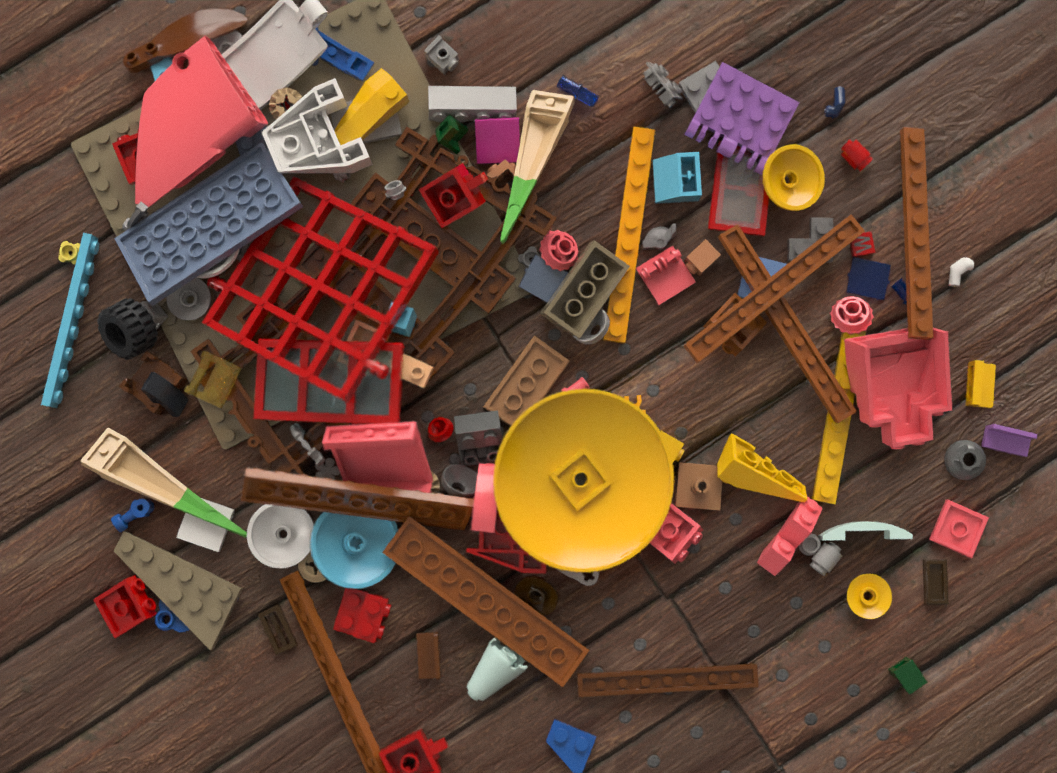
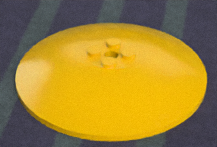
[493,389,674,572]

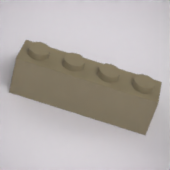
[540,240,630,339]

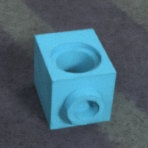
[389,302,417,337]

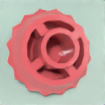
[539,230,579,272]
[830,296,874,335]

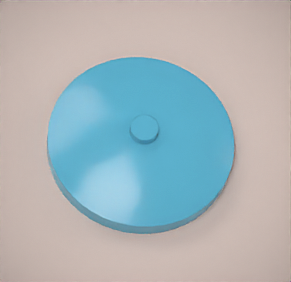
[310,512,398,589]

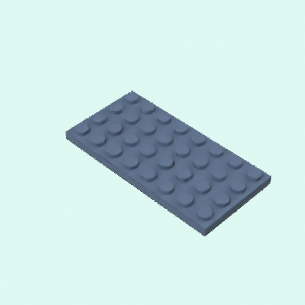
[114,142,303,306]

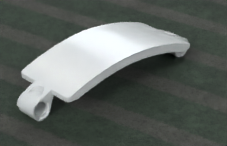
[222,0,328,110]

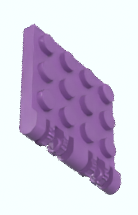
[684,62,799,175]

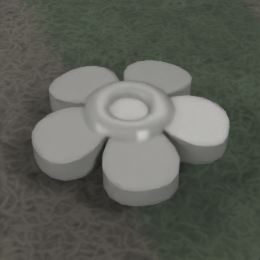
[315,458,340,480]

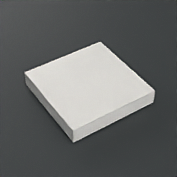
[176,498,235,552]

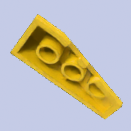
[334,68,410,145]
[717,433,807,503]

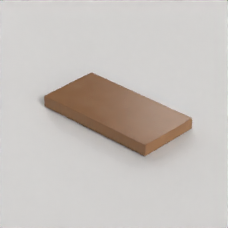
[483,336,570,427]

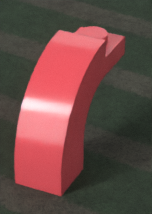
[471,463,497,533]

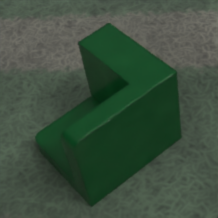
[435,115,468,154]
[888,657,928,694]

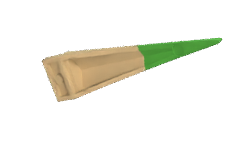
[501,90,575,245]
[81,428,247,537]

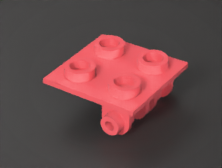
[636,246,696,305]

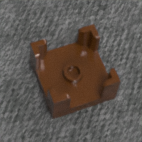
[119,351,188,415]

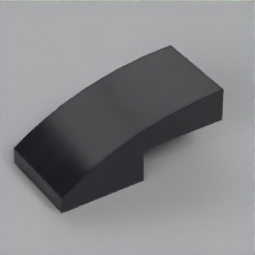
[141,372,189,417]

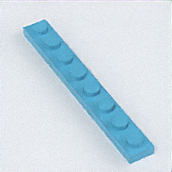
[41,233,99,408]

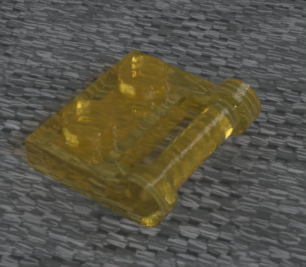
[184,351,241,409]

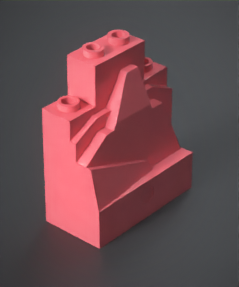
[844,328,952,449]

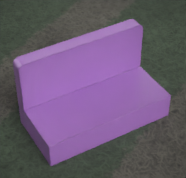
[981,424,1038,457]

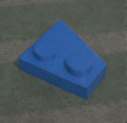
[546,719,596,773]

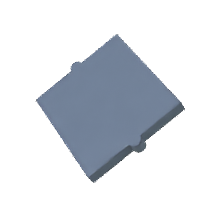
[518,255,568,302]

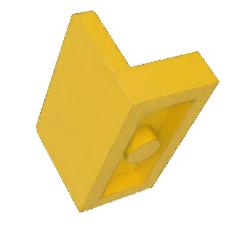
[965,360,996,408]

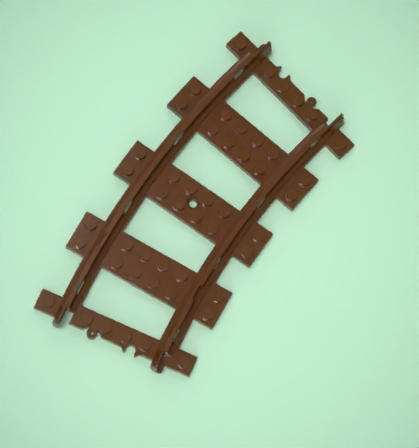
[190,127,557,475]

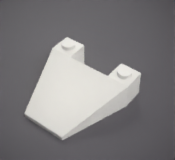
[262,78,373,173]

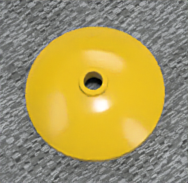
[763,144,825,211]

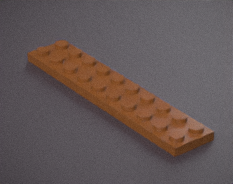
[241,468,474,530]
[382,516,589,687]

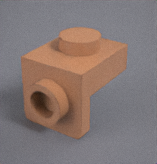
[486,159,516,183]

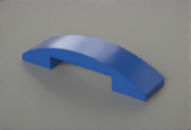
[316,28,374,81]

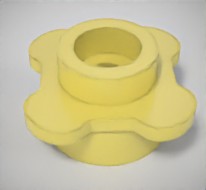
[58,241,80,265]

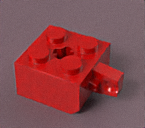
[419,163,489,228]
[379,728,449,773]

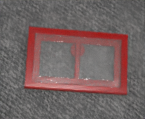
[708,141,769,237]

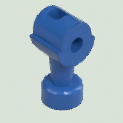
[111,499,154,532]

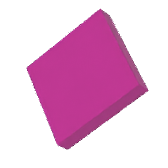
[475,117,520,164]

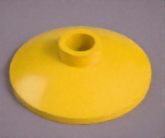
[847,574,892,619]

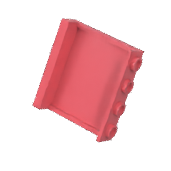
[322,422,433,493]

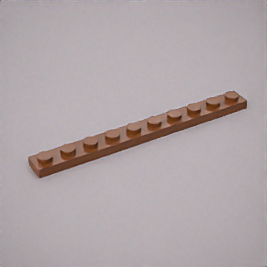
[900,127,933,340]
[683,214,865,363]
[718,224,857,424]
[280,571,388,773]

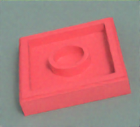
[929,499,989,558]

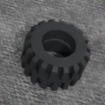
[97,298,158,360]

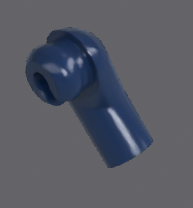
[824,87,845,119]

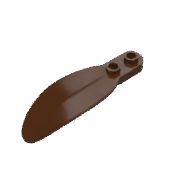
[123,9,248,73]

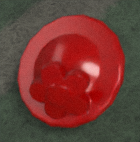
[428,417,454,442]

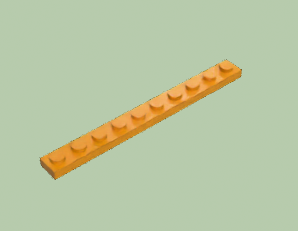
[603,127,655,344]

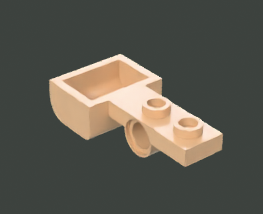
[337,320,434,388]

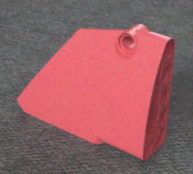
[135,36,268,208]

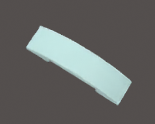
[818,521,913,540]

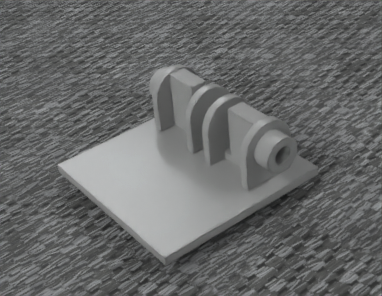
[643,62,683,108]

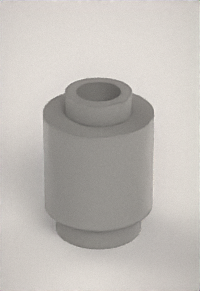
[810,542,842,576]

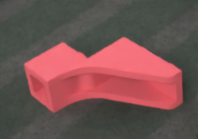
[757,497,822,576]

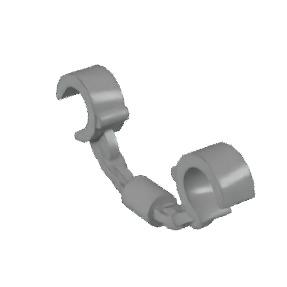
[289,423,326,466]

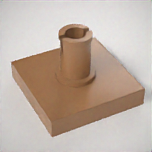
[675,462,722,511]

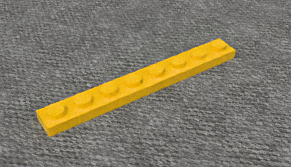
[812,331,866,504]

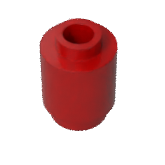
[841,139,873,172]

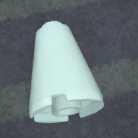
[467,637,527,701]

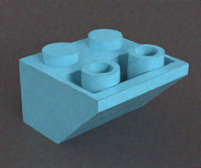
[653,152,702,203]

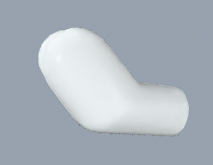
[949,258,974,287]

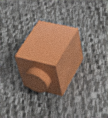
[684,239,721,276]

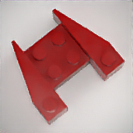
[466,498,547,574]

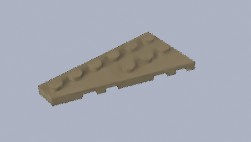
[114,531,243,651]

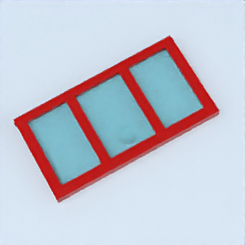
[254,338,404,424]

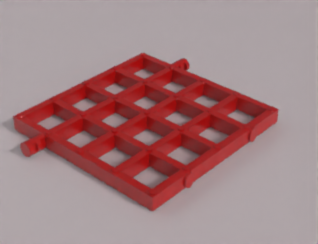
[202,176,439,404]

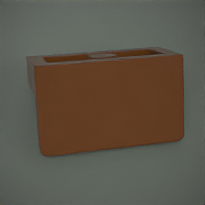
[416,631,442,680]

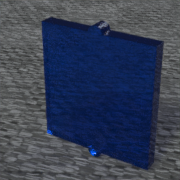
[846,257,891,300]

